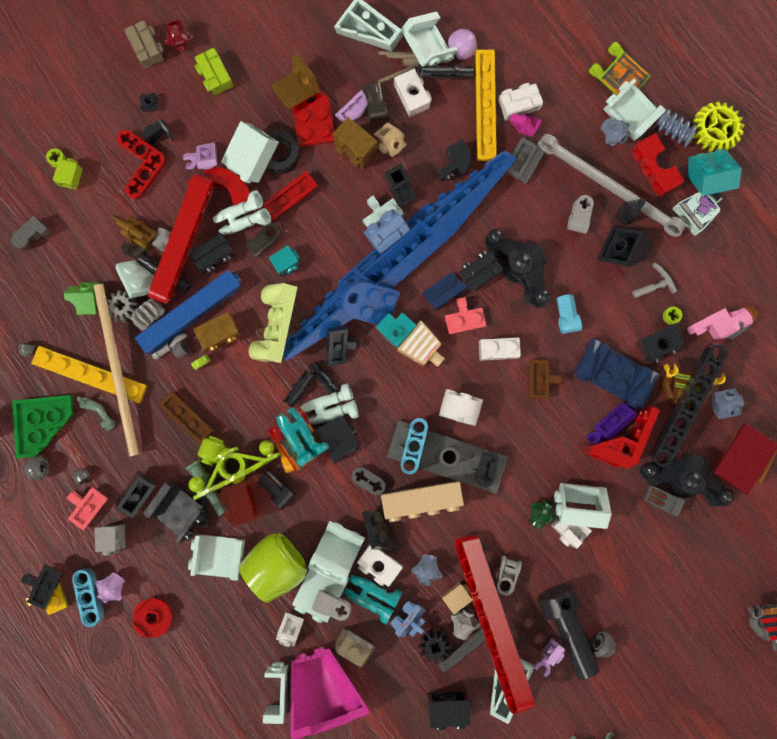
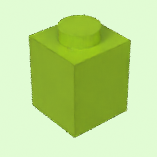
[53,158,83,190]

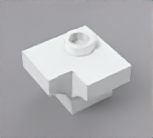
[551,520,592,549]

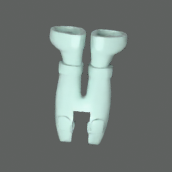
[213,191,271,235]
[300,383,359,425]

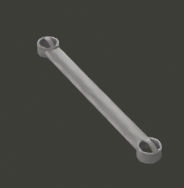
[538,134,686,237]

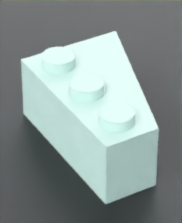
[334,0,403,51]
[490,658,534,724]

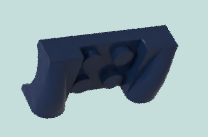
[572,338,660,410]

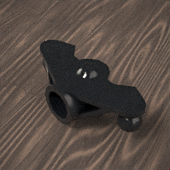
[485,229,550,308]
[639,454,735,507]

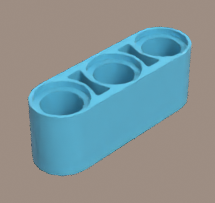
[401,418,428,474]
[72,568,104,627]

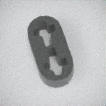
[352,467,385,495]

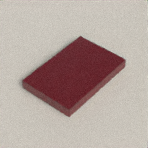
[713,423,777,495]

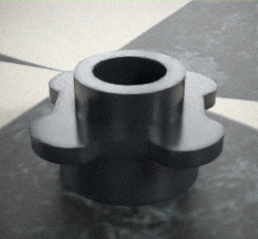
[139,93,159,112]

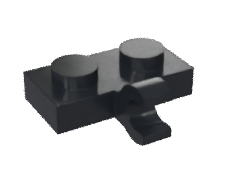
[325,326,359,366]
[21,564,64,610]

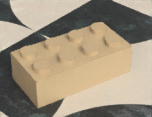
[381,481,464,522]

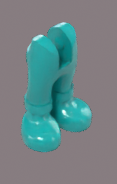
[276,407,329,467]
[342,575,403,625]

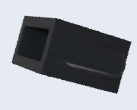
[315,416,360,463]

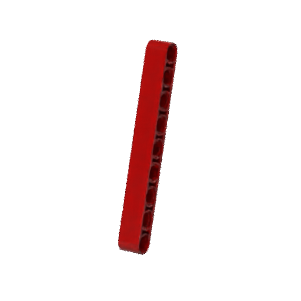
[455,535,534,715]

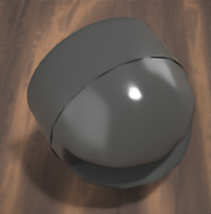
[172,341,189,358]
[18,343,35,357]
[73,469,91,485]

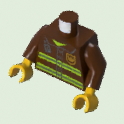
[662,364,726,410]

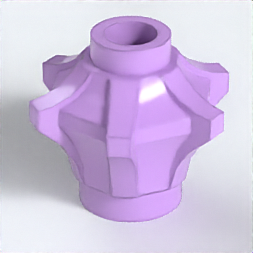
[94,572,125,603]

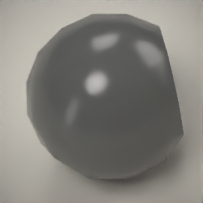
[24,456,49,481]

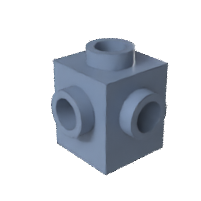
[711,388,744,419]

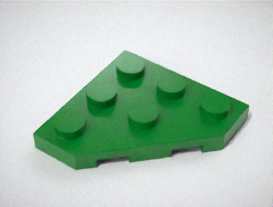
[12,395,74,459]

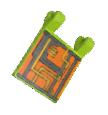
[589,42,650,95]

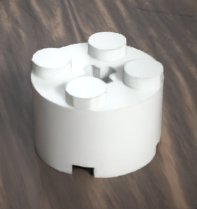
[439,389,483,426]

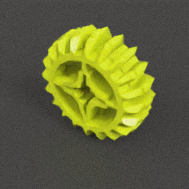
[692,102,745,152]

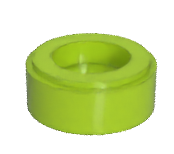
[191,354,211,370]

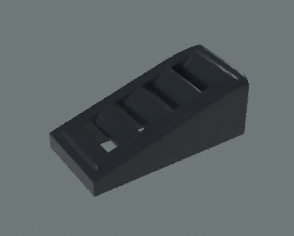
[614,198,646,225]

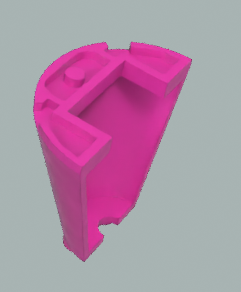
[291,647,370,739]

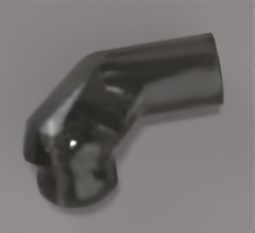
[121,242,151,258]

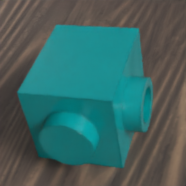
[269,246,300,277]

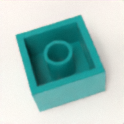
[687,149,742,196]

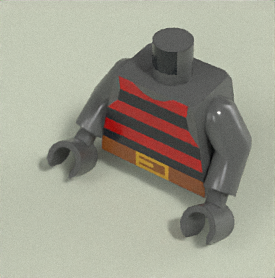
[747,604,777,651]

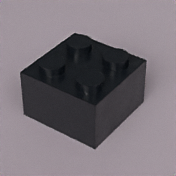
[427,691,471,730]

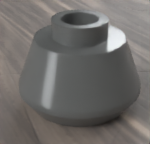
[590,631,616,658]

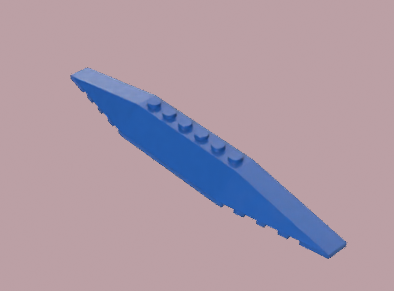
[283,151,516,361]

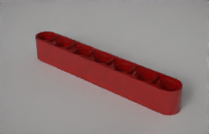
[148,174,214,304]

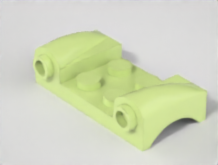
[249,283,297,363]

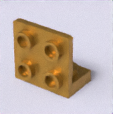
[271,54,320,110]

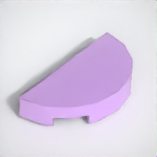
[335,90,367,121]

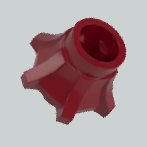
[164,20,194,51]

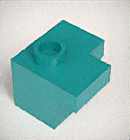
[376,313,417,348]

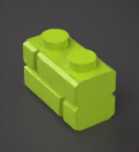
[194,48,234,96]

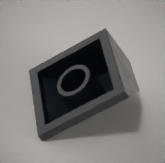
[597,226,654,267]

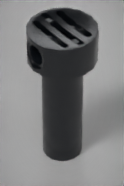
[537,583,600,680]

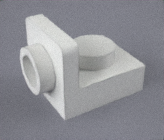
[276,613,304,647]

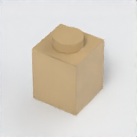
[441,582,473,614]

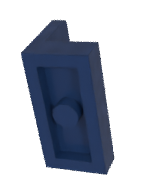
[422,272,467,312]

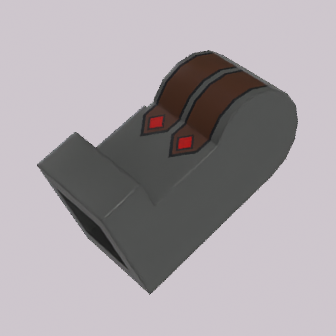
[11,216,52,251]
[643,485,685,516]

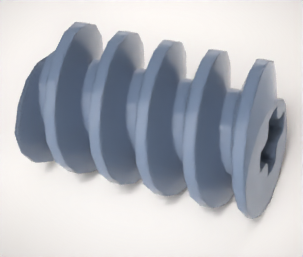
[654,108,696,148]

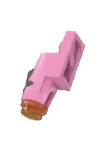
[686,306,758,340]

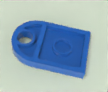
[341,280,401,325]

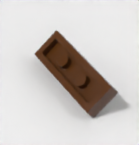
[158,391,214,445]

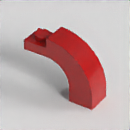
[187,167,250,206]

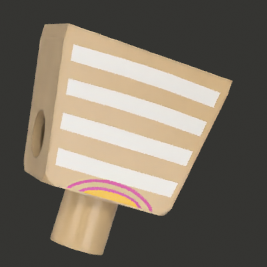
[397,321,445,367]

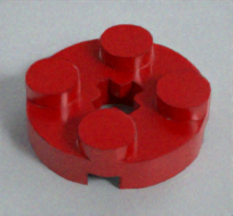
[132,597,174,638]

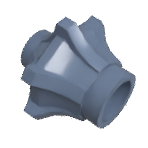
[601,118,630,146]
[411,555,442,586]

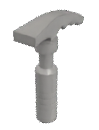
[632,263,677,298]

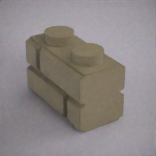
[124,21,164,69]

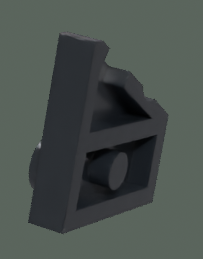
[362,510,402,551]

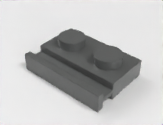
[506,137,545,184]

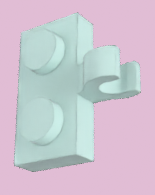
[363,196,404,227]

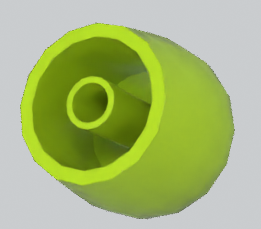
[238,533,308,603]

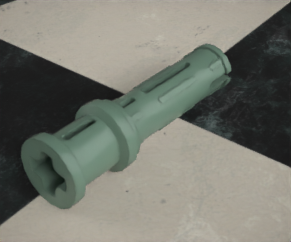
[185,459,229,516]

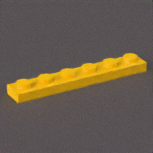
[475,50,496,161]
[31,346,147,404]

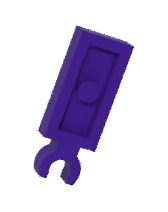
[586,402,637,445]

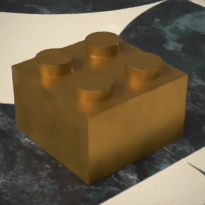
[333,117,377,169]

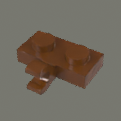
[529,360,563,399]

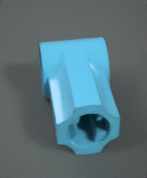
[556,294,582,334]

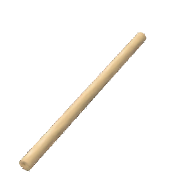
[93,284,139,457]

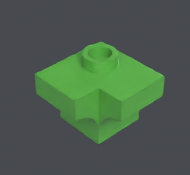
[64,282,100,315]

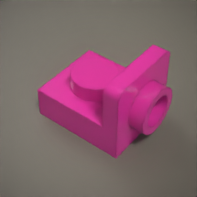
[509,113,542,137]

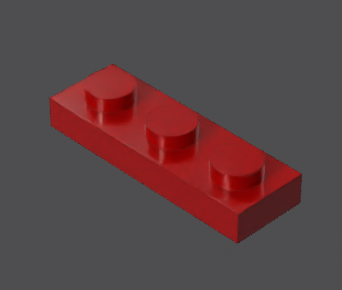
[262,171,318,221]

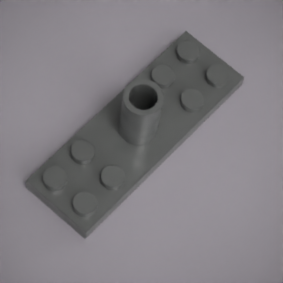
[387,421,508,494]

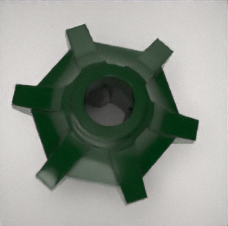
[528,500,558,530]

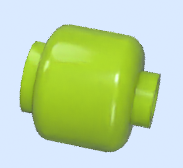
[198,436,226,466]

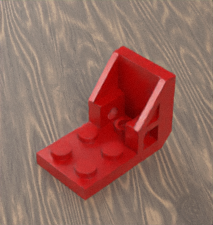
[582,407,660,468]

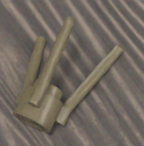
[378,51,419,83]

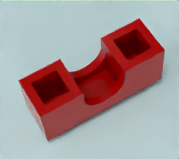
[632,133,685,197]

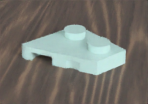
[116,260,154,298]

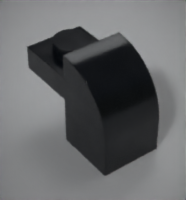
[437,139,471,182]
[383,163,417,208]

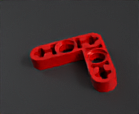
[117,130,166,200]

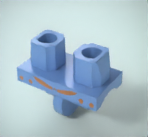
[390,601,426,638]

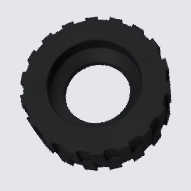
[266,130,300,174]

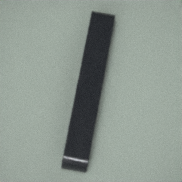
[650,343,728,467]

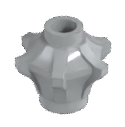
[451,608,481,640]

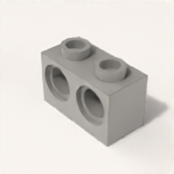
[95,524,126,555]

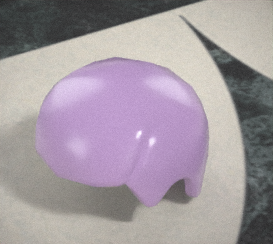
[448,29,477,60]

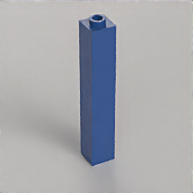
[135,270,242,355]

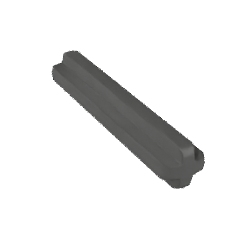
[439,629,486,672]

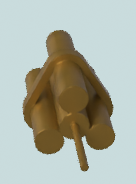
[110,215,157,250]

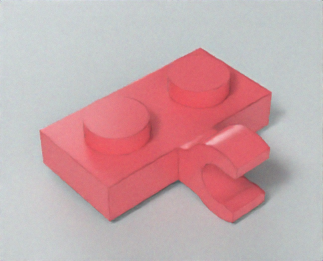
[445,297,486,334]
[66,487,109,531]

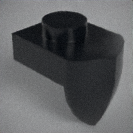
[142,120,174,145]

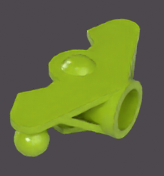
[189,440,281,500]

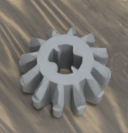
[106,290,139,323]
[131,299,165,330]

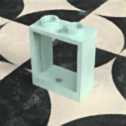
[554,483,611,529]

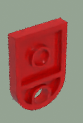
[293,91,334,147]

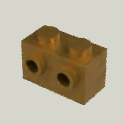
[193,312,241,353]

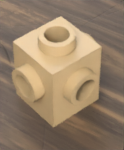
[373,123,406,157]

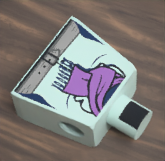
[672,192,722,236]

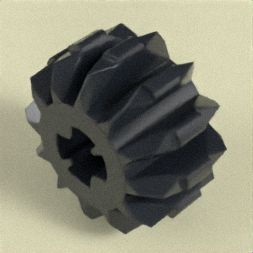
[418,629,452,664]

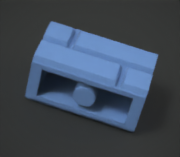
[363,209,410,254]

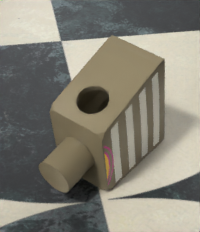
[334,628,376,667]

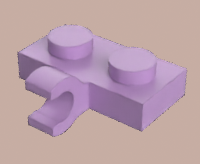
[183,142,217,169]
[534,638,565,677]

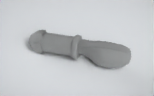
[152,333,187,359]

